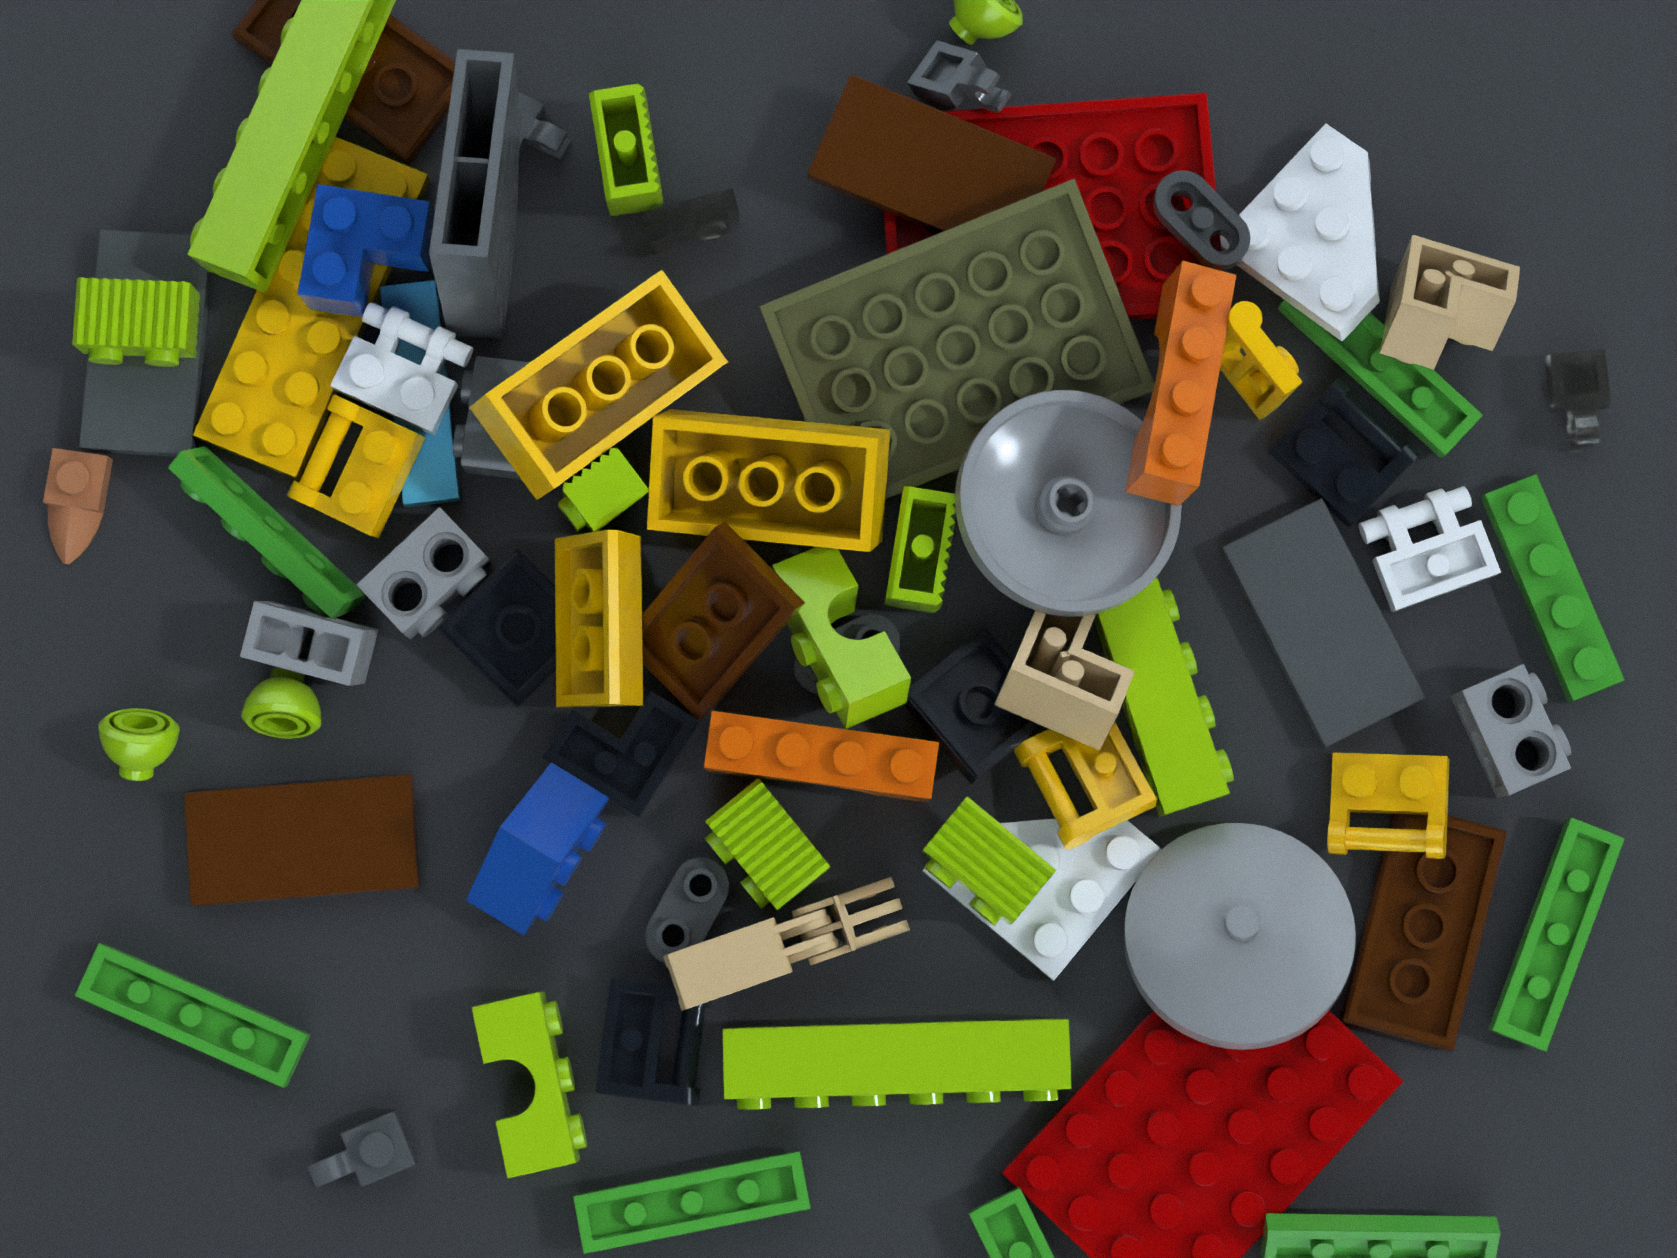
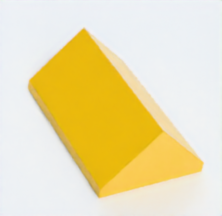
[555,530,643,707]

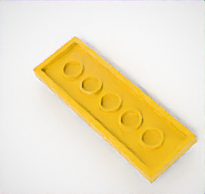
[193,137,430,480]

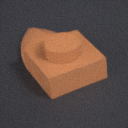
[43,448,113,565]

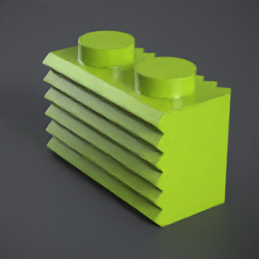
[589,84,664,216]
[72,277,200,367]
[557,448,649,532]
[885,486,956,613]
[704,778,830,911]
[921,797,1056,926]

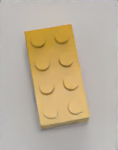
[469,270,728,500]
[647,409,890,552]

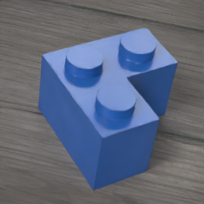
[298,184,435,318]
[466,762,609,936]

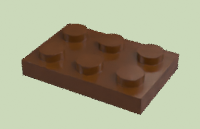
[642,522,805,720]

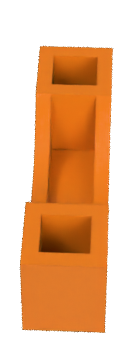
[1125,261,1237,506]
[704,711,939,803]

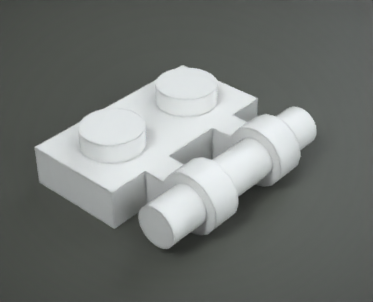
[330,302,473,436]
[1359,486,1501,612]

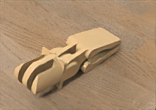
[663,876,910,1011]

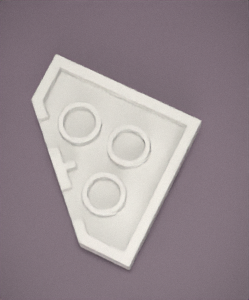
[1220,124,1380,341]
[922,816,1161,981]

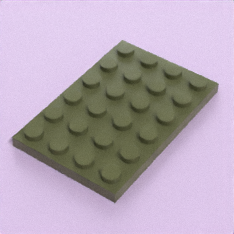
[759,179,1154,499]

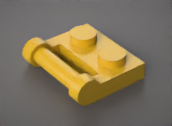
[1220,301,1303,421]
[287,394,426,538]
[1014,722,1157,849]
[1327,753,1450,859]

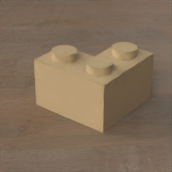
[1380,235,1520,369]
[994,610,1135,750]

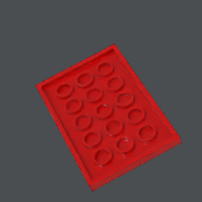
[883,92,1223,320]
[1001,1009,1403,1258]

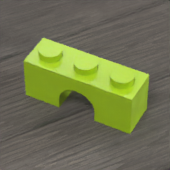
[772,547,911,729]
[471,991,587,1179]

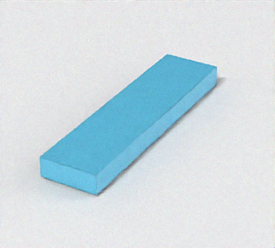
[380,280,461,507]

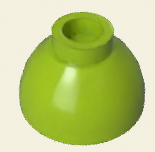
[949,0,1023,45]
[241,667,321,739]
[98,708,180,781]

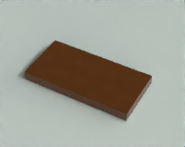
[231,0,455,165]
[807,73,1056,233]
[184,774,421,906]
[1340,814,1507,1052]

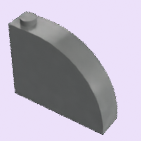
[429,49,519,340]

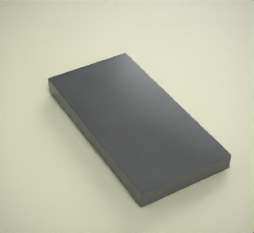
[79,229,212,457]
[1220,498,1426,749]

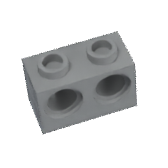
[357,507,492,640]
[240,601,379,686]
[1450,664,1571,798]

